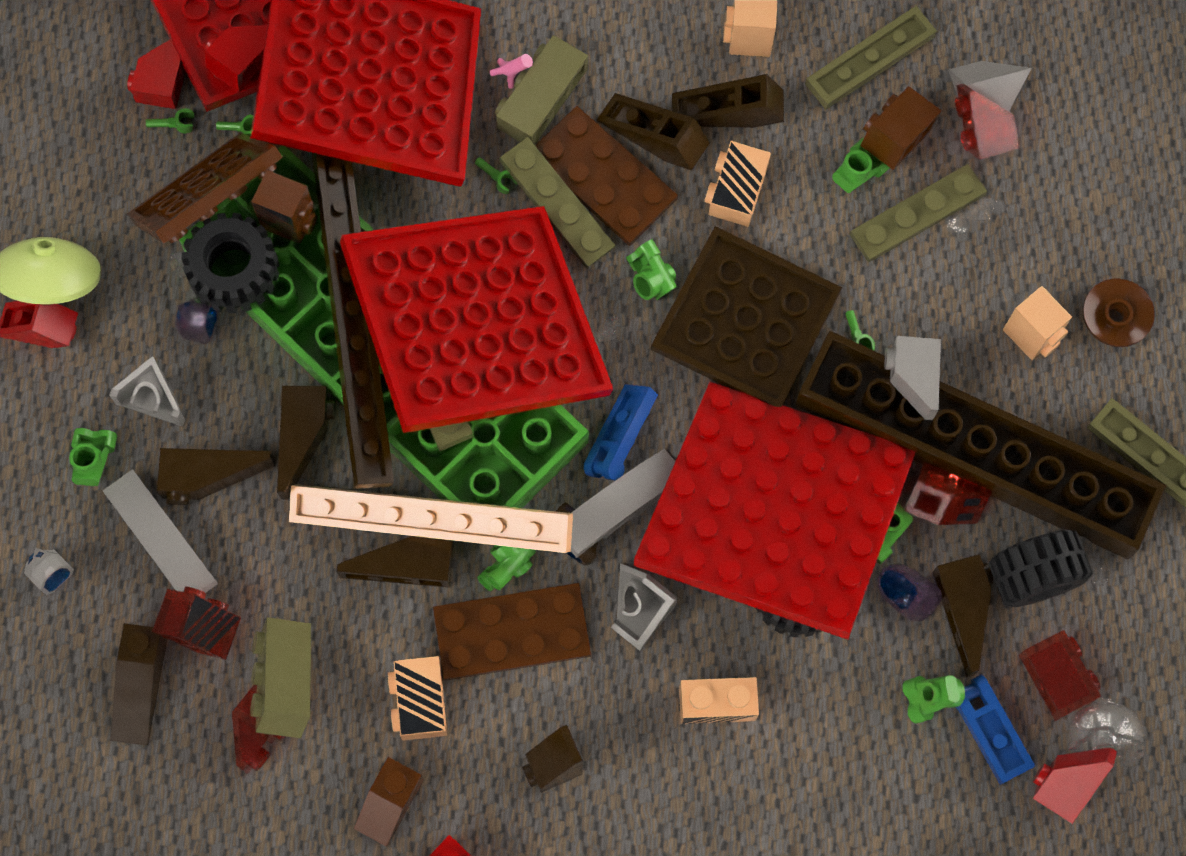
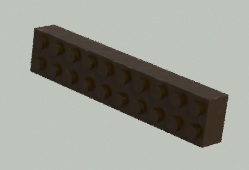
[795,330,1167,560]

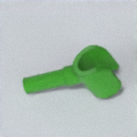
[146,108,194,134]
[216,114,254,136]
[475,157,517,194]
[845,310,875,350]

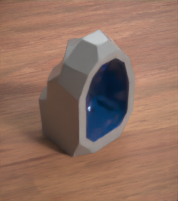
[24,548,74,596]

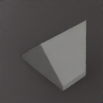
[948,61,1032,132]
[109,356,185,427]
[611,563,678,651]

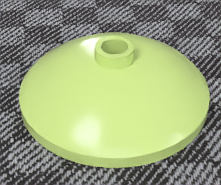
[0,237,101,304]

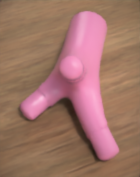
[490,54,533,89]

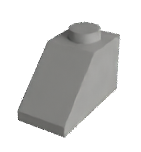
[884,336,941,420]

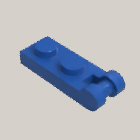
[584,384,658,481]
[956,674,1035,785]

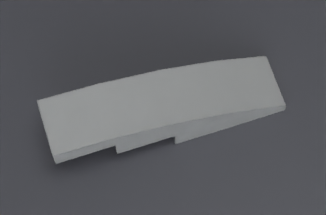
[571,449,675,558]
[103,469,218,606]

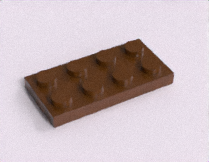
[535,106,678,246]
[433,583,591,681]

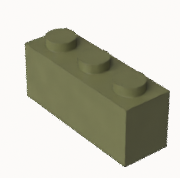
[495,35,588,145]
[250,617,311,738]

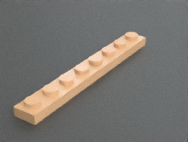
[289,484,573,553]

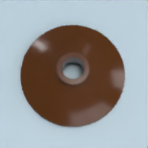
[1082,278,1155,347]

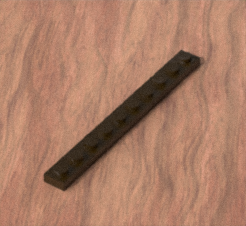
[312,153,394,489]

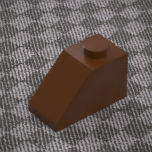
[354,757,424,847]

